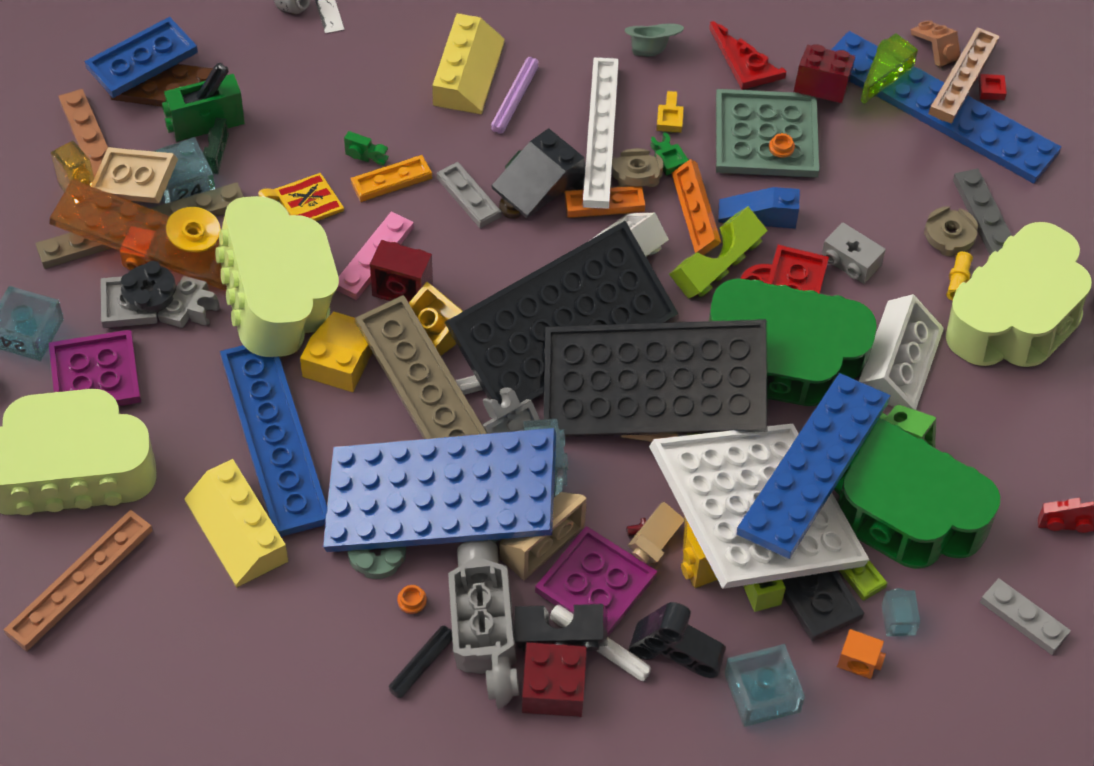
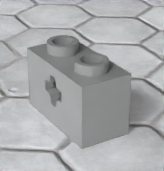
[822,222,886,284]

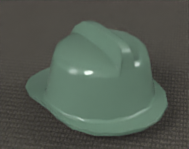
[625,23,684,56]

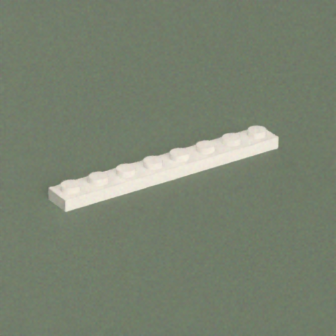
[583,58,618,209]

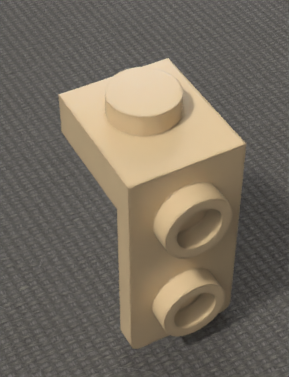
[627,502,684,564]

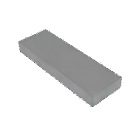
[436,162,501,228]

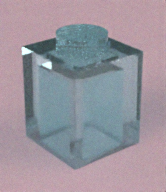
[881,588,920,636]

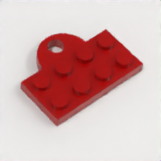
[741,245,829,294]

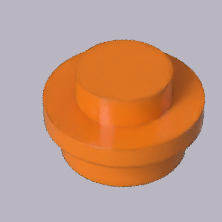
[769,133,795,158]
[397,585,427,614]

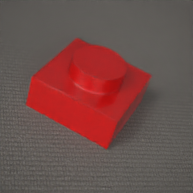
[978,74,1007,101]

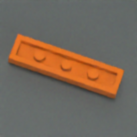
[672,159,721,255]

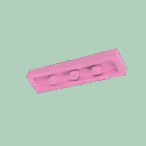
[336,211,414,300]

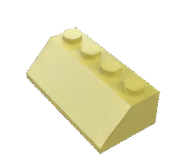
[432,13,505,114]
[184,459,288,588]

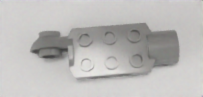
[448,540,519,709]

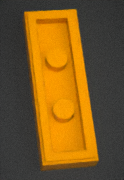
[351,155,432,202]

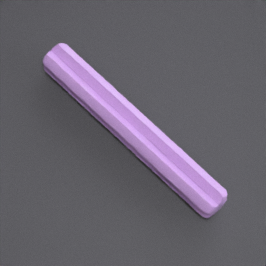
[491,57,539,134]

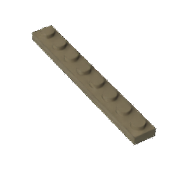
[35,182,244,269]

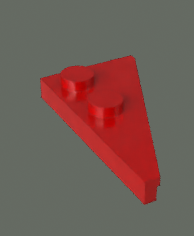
[709,21,787,90]

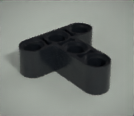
[628,602,726,678]

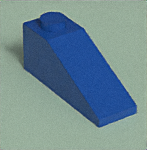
[718,187,800,229]

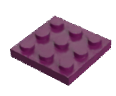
[49,330,141,406]
[535,526,657,637]

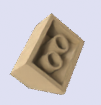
[499,492,587,580]

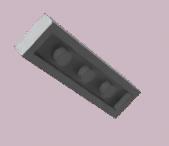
[953,168,1012,255]

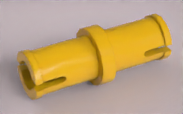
[946,252,973,301]

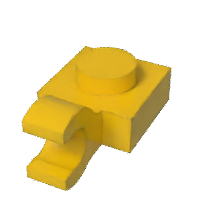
[656,91,684,133]

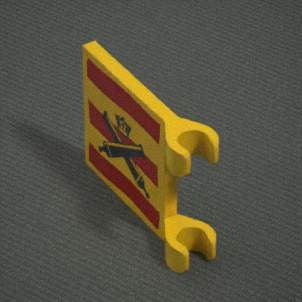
[258,173,344,221]

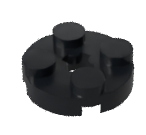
[121,261,176,313]

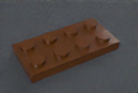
[110,64,213,107]

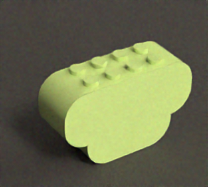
[215,196,339,357]
[946,222,1092,367]
[0,389,156,515]

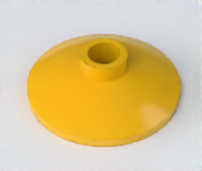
[166,207,220,252]

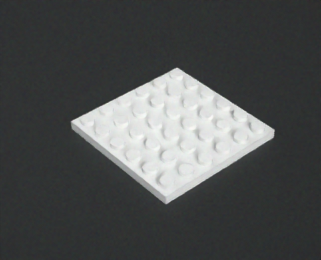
[649,423,869,589]

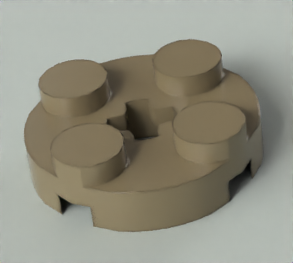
[612,149,663,187]
[924,207,978,257]

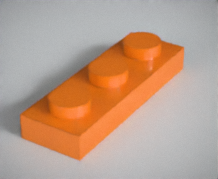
[565,186,645,218]

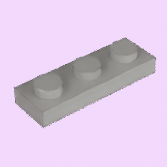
[980,578,1071,655]

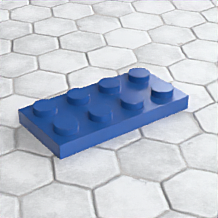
[84,17,198,98]

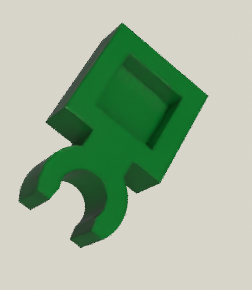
[344,131,389,165]
[651,132,688,176]

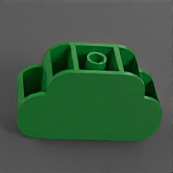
[708,279,877,406]
[834,418,1001,569]

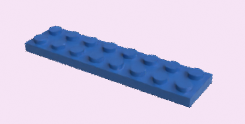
[220,345,327,537]
[736,373,890,559]

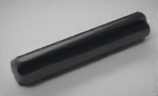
[389,625,453,698]

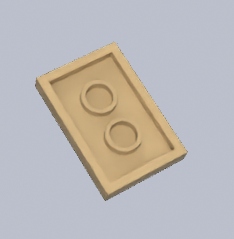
[89,147,178,203]

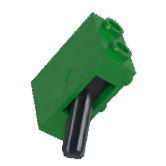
[162,63,245,142]

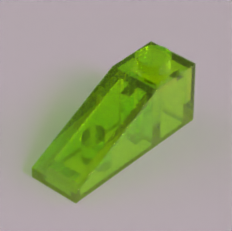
[861,33,918,104]

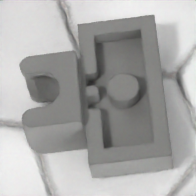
[157,276,220,328]
[482,388,542,434]

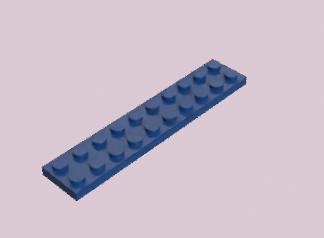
[831,31,1062,184]

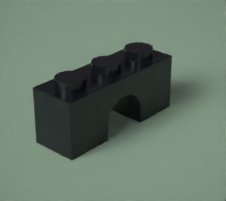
[514,604,608,652]

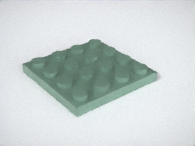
[716,89,819,177]

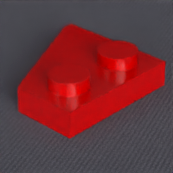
[1038,497,1094,533]

